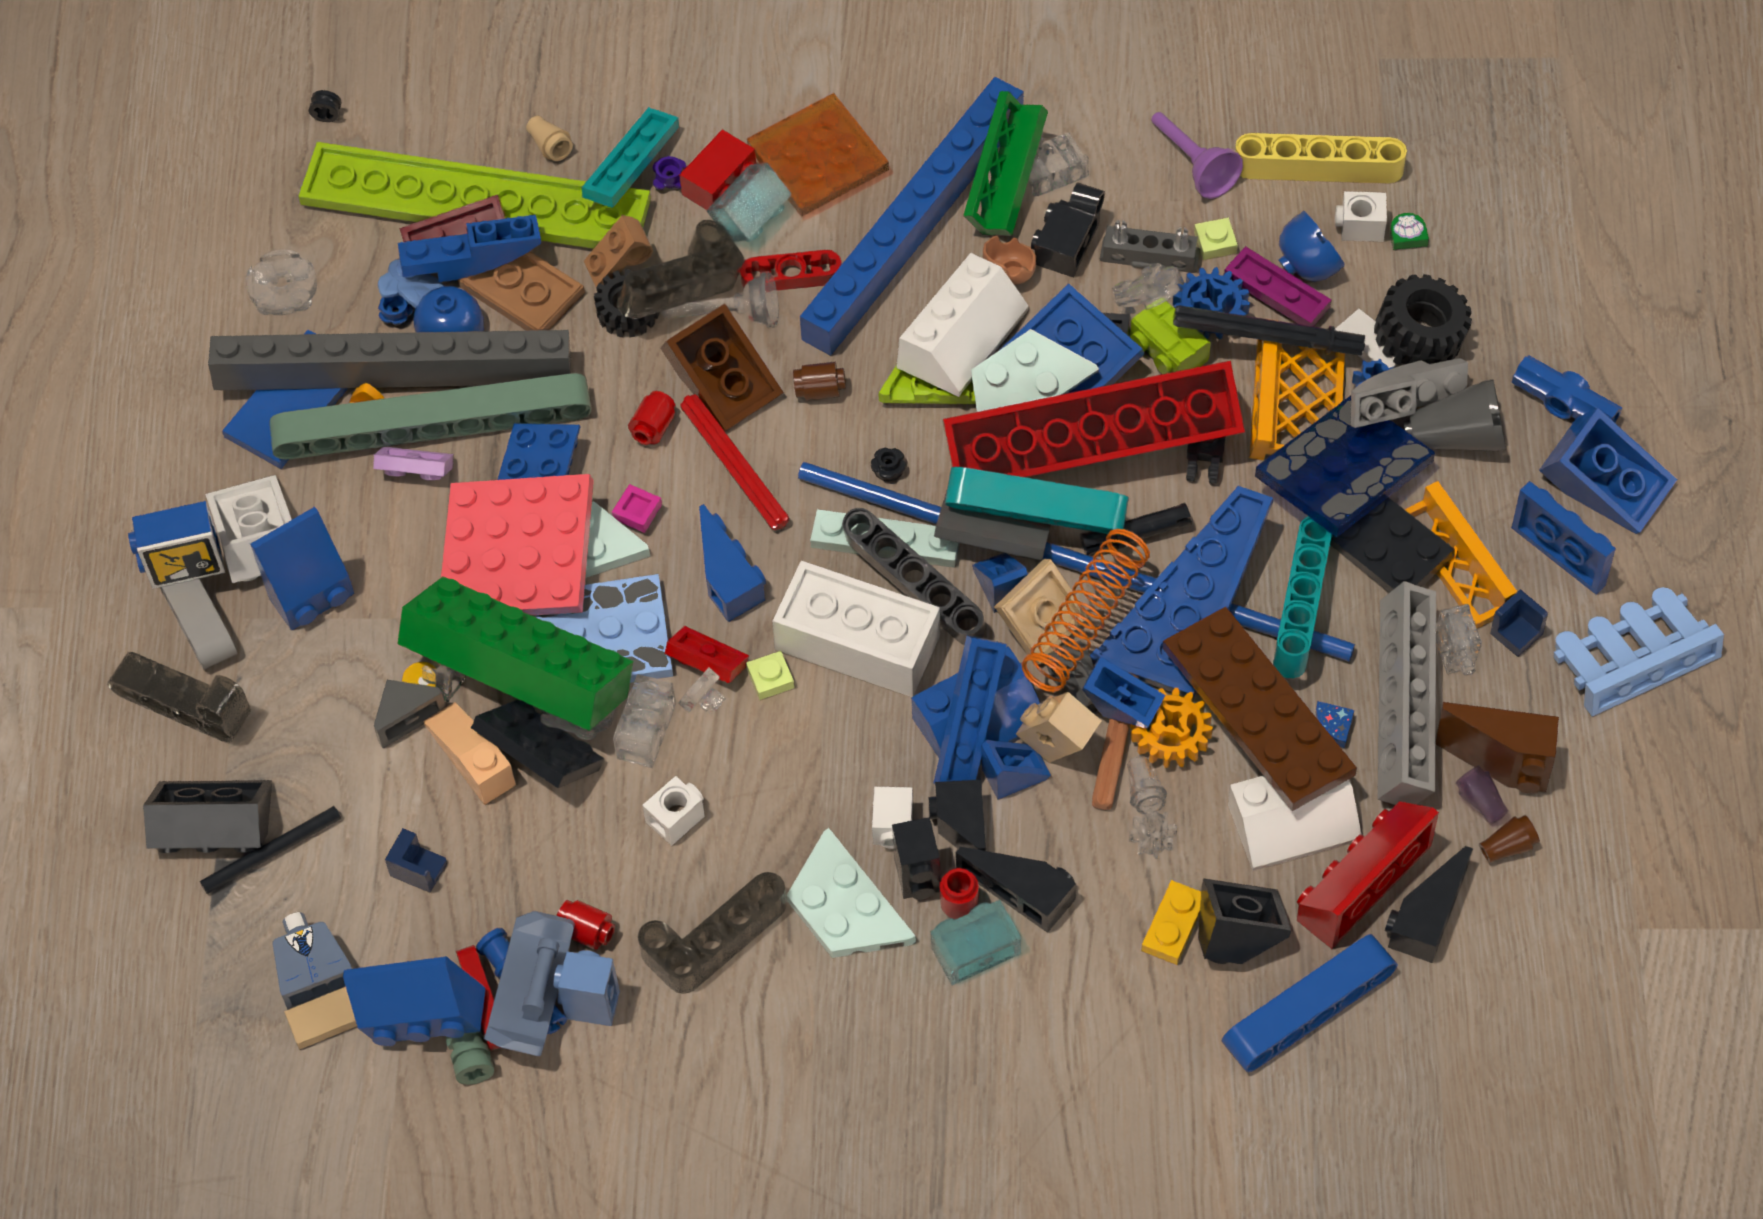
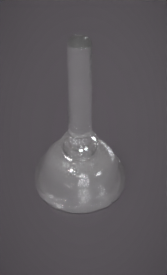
[662,271,779,328]

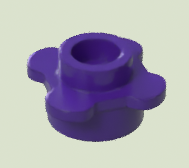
[652,156,687,190]

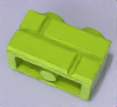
[1130,297,1211,374]

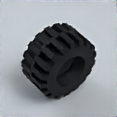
[1374,274,1472,366]

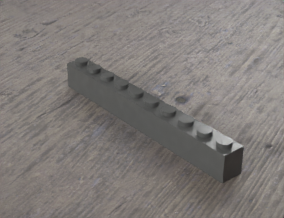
[208,330,571,390]

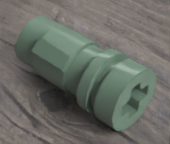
[445,1028,494,1085]

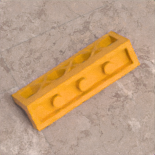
[1404,481,1517,629]

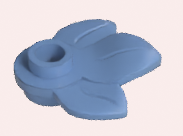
[377,259,444,308]

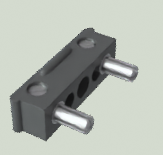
[1100,220,1200,273]

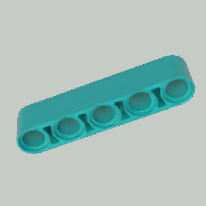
[945,467,1129,535]
[1273,515,1332,679]

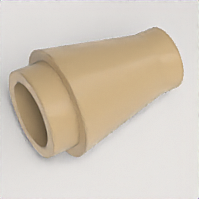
[526,116,573,161]

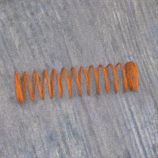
[1021,529,1150,692]

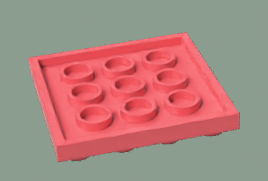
[441,474,594,616]

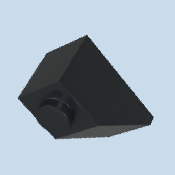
[928,779,986,851]

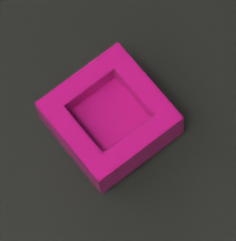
[612,484,662,533]

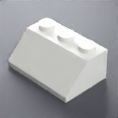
[1228,776,1362,871]

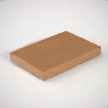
[459,251,585,331]

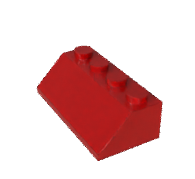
[1296,801,1439,949]

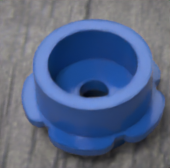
[378,295,413,325]

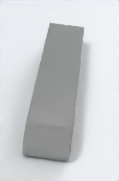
[131,529,238,670]

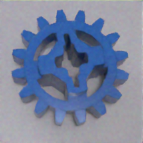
[1172,267,1250,340]

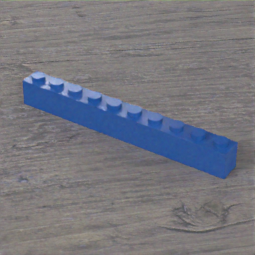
[800,77,1024,356]

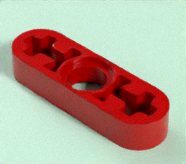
[740,250,841,293]
[456,945,502,1051]

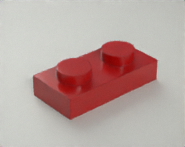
[664,626,749,684]

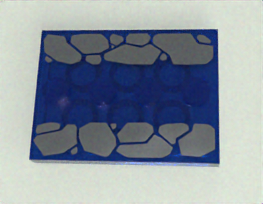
[1255,395,1435,537]

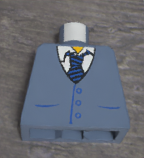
[272,912,352,1010]

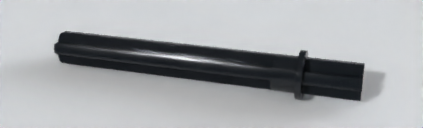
[1173,305,1365,356]

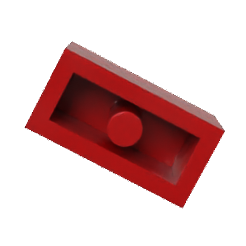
[679,129,757,215]

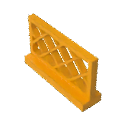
[1249,319,1345,465]

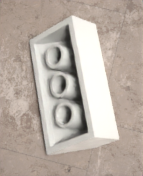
[897,253,1029,397]

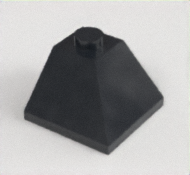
[1198,878,1292,964]

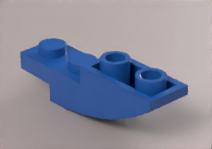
[398,215,541,282]

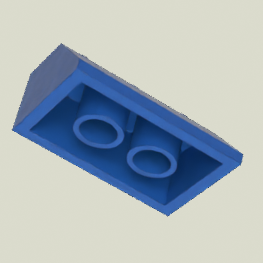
[911,646,1040,759]
[343,956,486,1046]

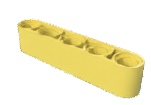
[1235,133,1407,184]

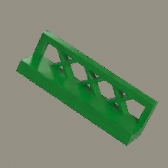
[963,91,1048,236]

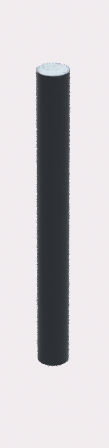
[199,806,341,894]

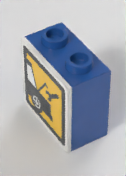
[128,501,225,589]

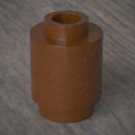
[793,361,846,401]

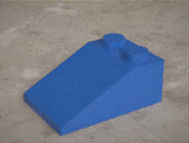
[1539,408,1678,534]
[250,507,354,631]

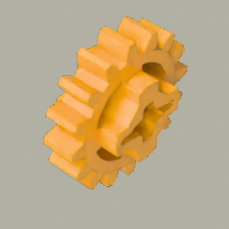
[1130,688,1213,768]

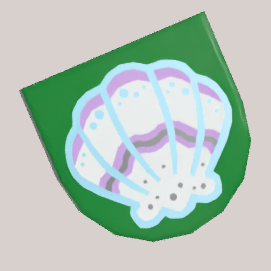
[1390,213,1429,250]

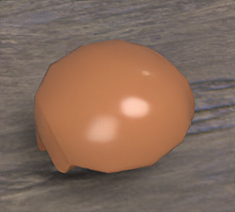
[983,236,1036,285]

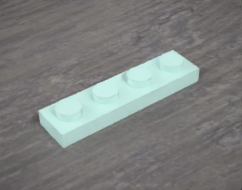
[810,509,960,568]

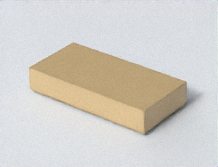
[284,987,357,1050]

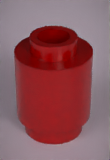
[628,391,676,445]
[940,868,979,920]
[557,900,615,950]

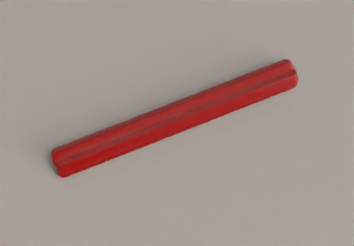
[680,394,789,531]

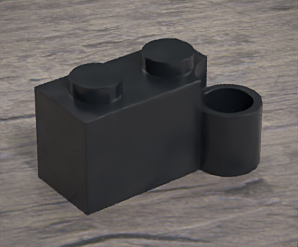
[1031,182,1105,278]

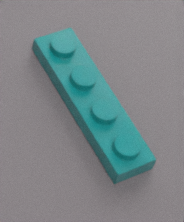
[582,107,679,208]

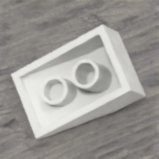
[205,475,292,583]

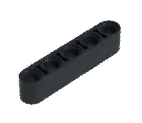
[842,508,986,645]

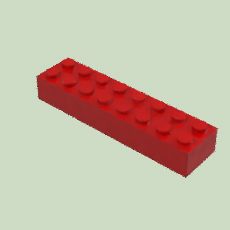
[942,360,1245,477]

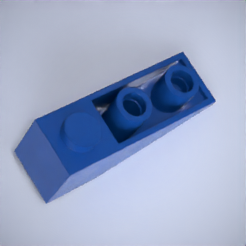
[699,504,766,622]

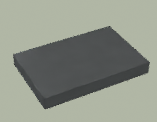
[934,490,1051,560]

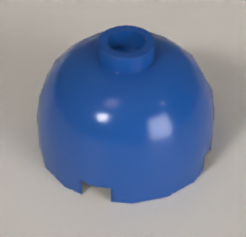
[1278,211,1345,282]
[414,286,485,332]

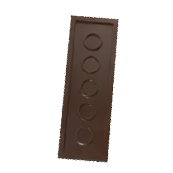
[1163,606,1357,811]

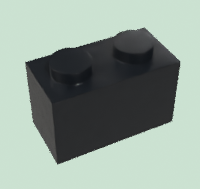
[892,817,941,899]

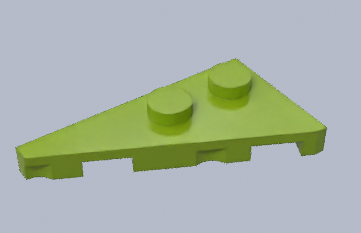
[878,365,976,404]

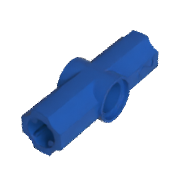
[1511,355,1622,423]

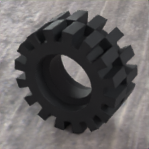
[594,269,660,338]

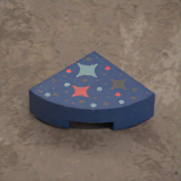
[1316,701,1354,748]

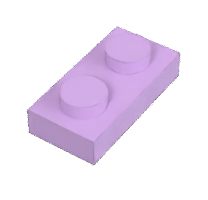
[373,447,453,480]

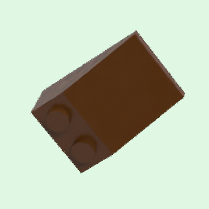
[660,303,784,431]
[1435,702,1559,793]

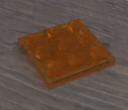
[747,93,889,217]

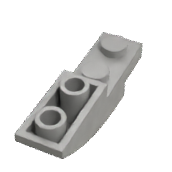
[1351,358,1468,428]

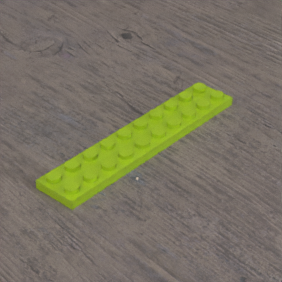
[298,142,651,249]

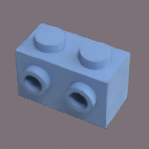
[554,950,620,1026]

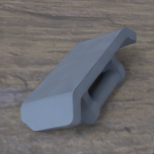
[484,911,575,1056]

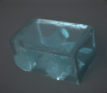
[706,163,792,243]
[930,900,1021,985]

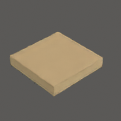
[994,559,1090,664]

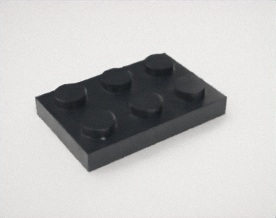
[1330,485,1455,593]
[471,699,605,788]

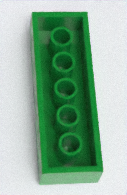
[397,576,634,731]

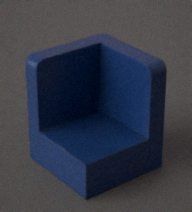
[1490,589,1548,657]
[385,828,447,893]

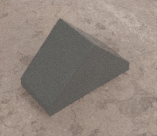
[373,679,446,748]

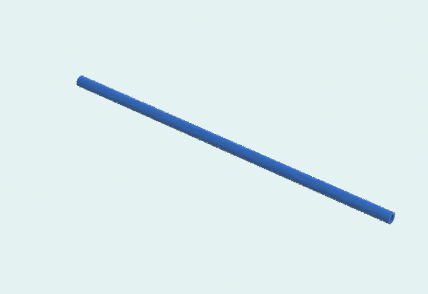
[798,462,1355,662]

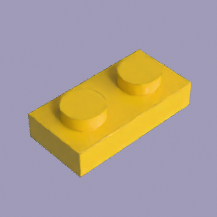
[1141,880,1201,965]

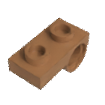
[584,215,653,287]

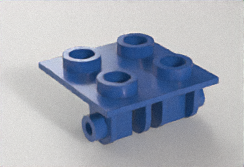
[497,424,581,480]

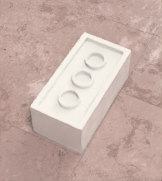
[773,561,940,697]

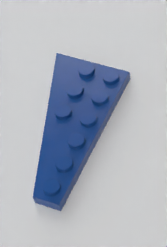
[1090,486,1273,699]

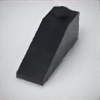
[956,846,1076,933]
[1385,846,1473,963]

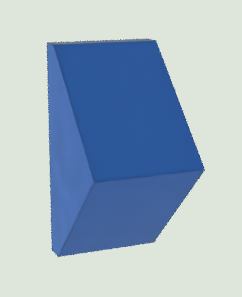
[972,553,1028,613]
[1082,657,1165,728]
[981,740,1051,800]

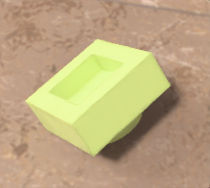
[1194,217,1238,260]
[746,651,794,700]

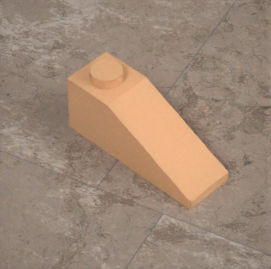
[423,702,516,805]

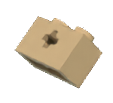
[1016,692,1102,763]

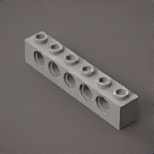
[1378,582,1436,805]

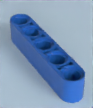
[1221,934,1398,1072]

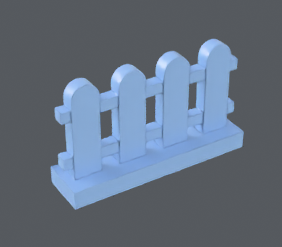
[1554,587,1724,716]

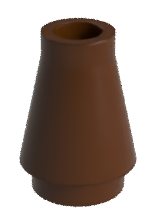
[1479,815,1540,864]

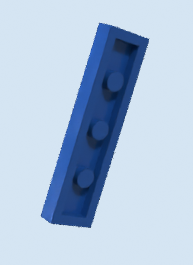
[933,636,1007,784]

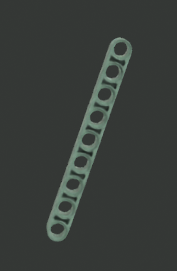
[269,373,592,460]

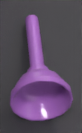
[1151,112,1243,199]

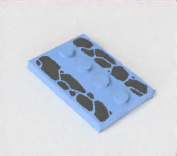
[532,574,673,683]

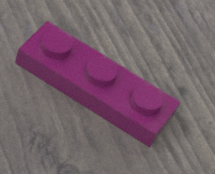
[1224,246,1332,327]

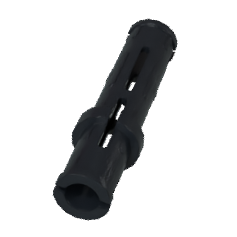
[1080,502,1192,555]

